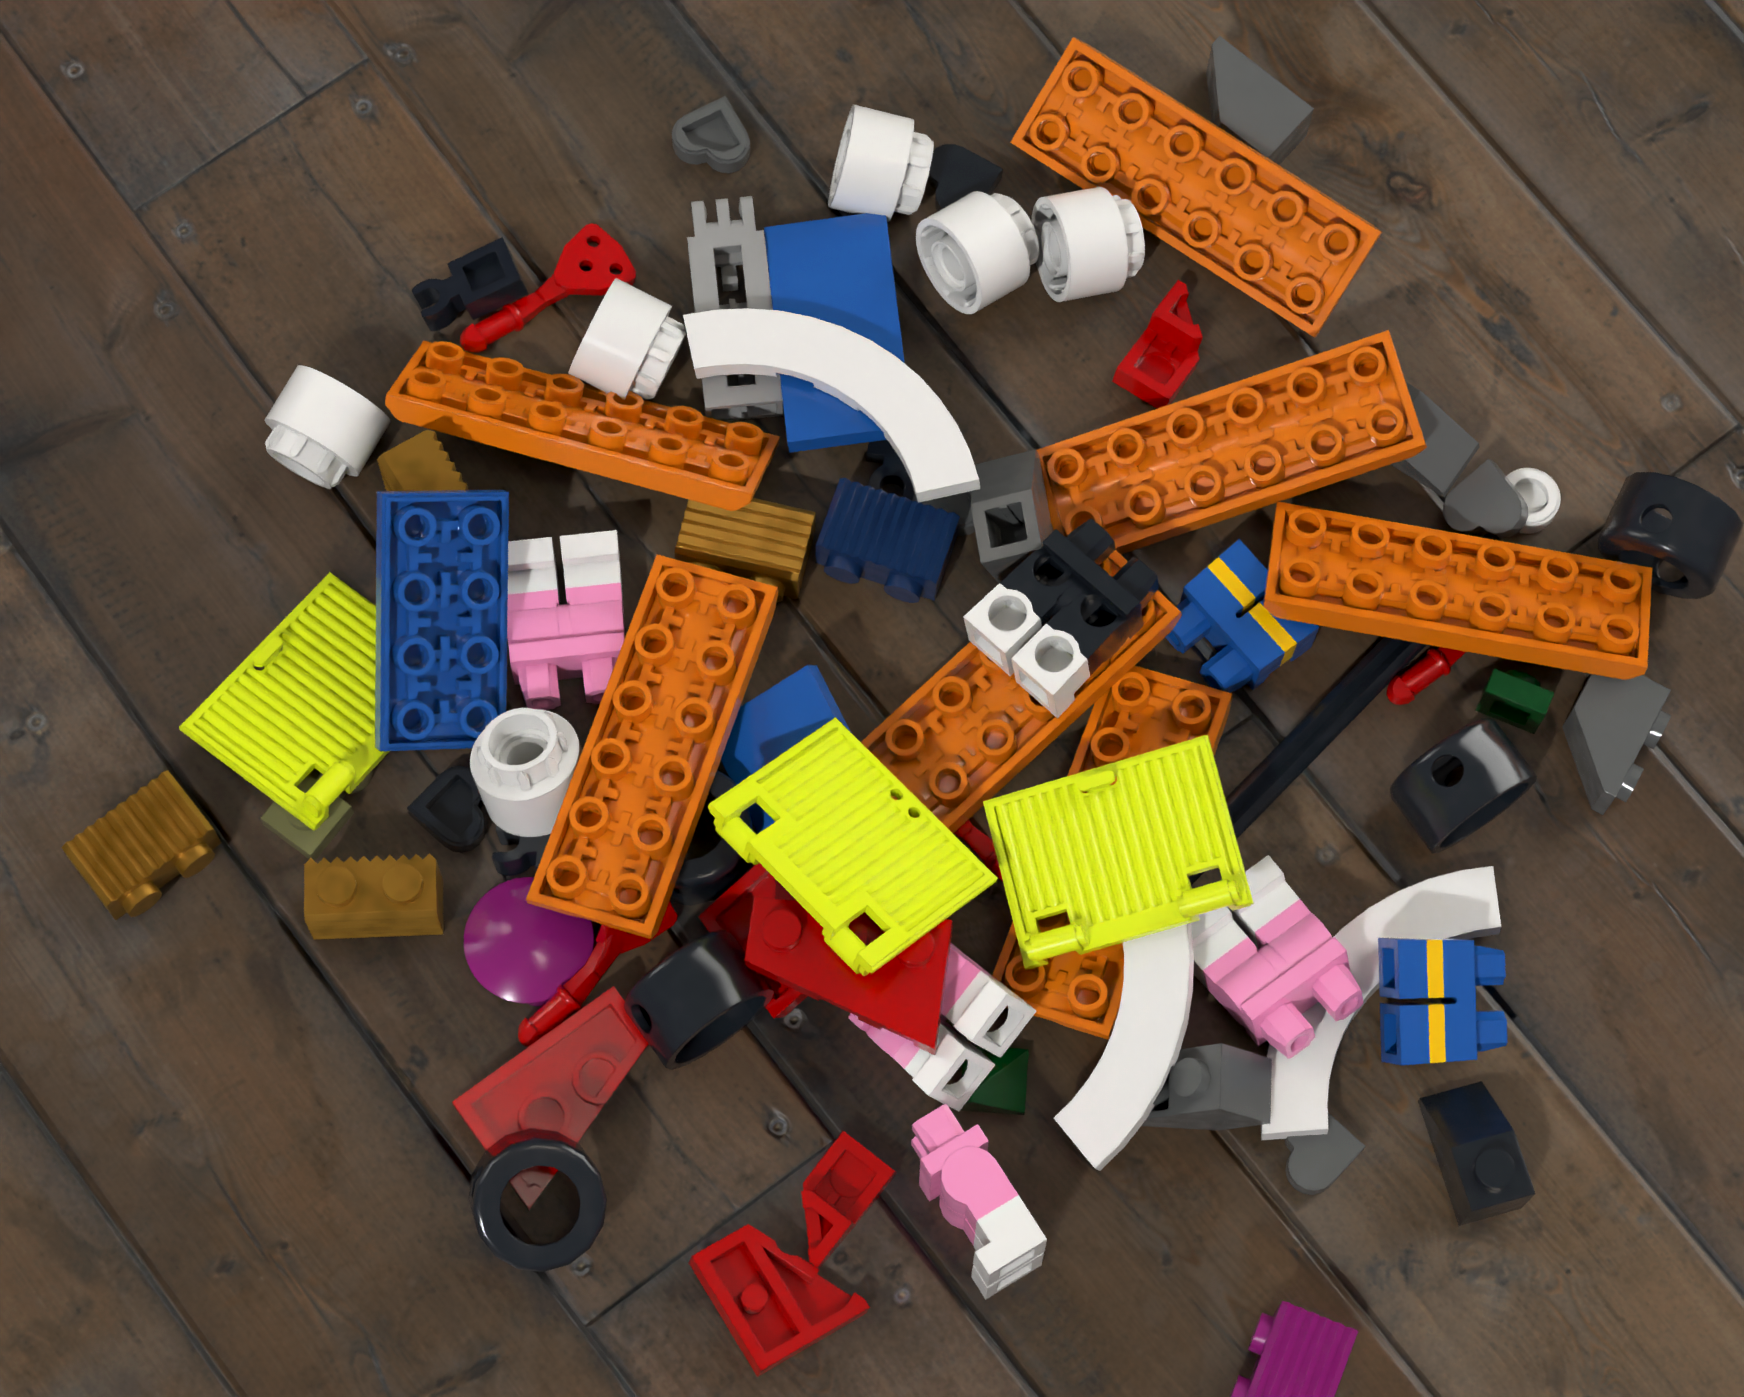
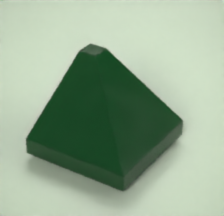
[961,1045,1029,1115]

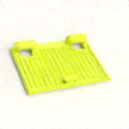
[179,572,390,831]
[708,717,998,976]
[983,735,1254,970]

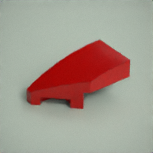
[1112,280,1203,409]
[801,1131,897,1268]

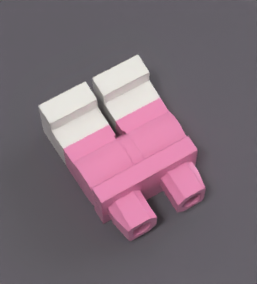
[507,530,626,710]
[1190,855,1364,1058]
[848,943,1037,1111]
[911,1104,1047,1300]

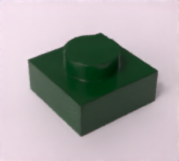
[1475,669,1554,734]

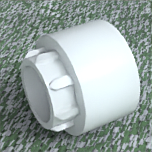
[828,104,934,222]
[1031,187,1145,302]
[916,191,1039,314]
[568,278,687,400]
[265,365,391,489]
[470,707,582,837]

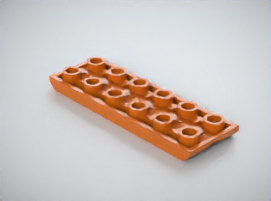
[1010,37,1382,338]
[1037,330,1427,554]
[385,340,780,511]
[1263,501,1652,680]
[861,550,1182,833]
[526,554,779,939]
[992,666,1233,1040]

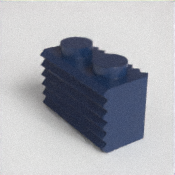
[816,478,960,603]

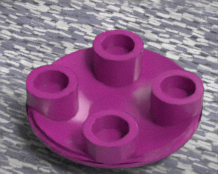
[464,877,594,1006]

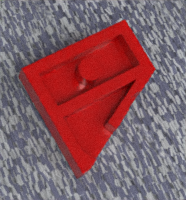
[688,1224,870,1377]

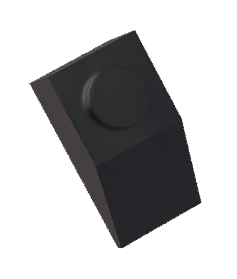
[1418,1081,1535,1226]

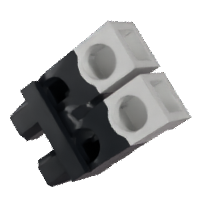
[963,519,1159,718]

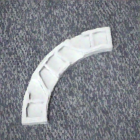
[683,308,980,503]
[1261,866,1501,1140]
[1054,923,1194,1171]

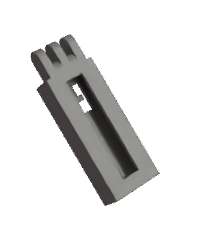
[687,196,783,421]

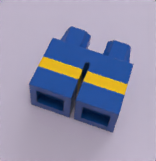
[1165,539,1319,693]
[1378,938,1508,1066]

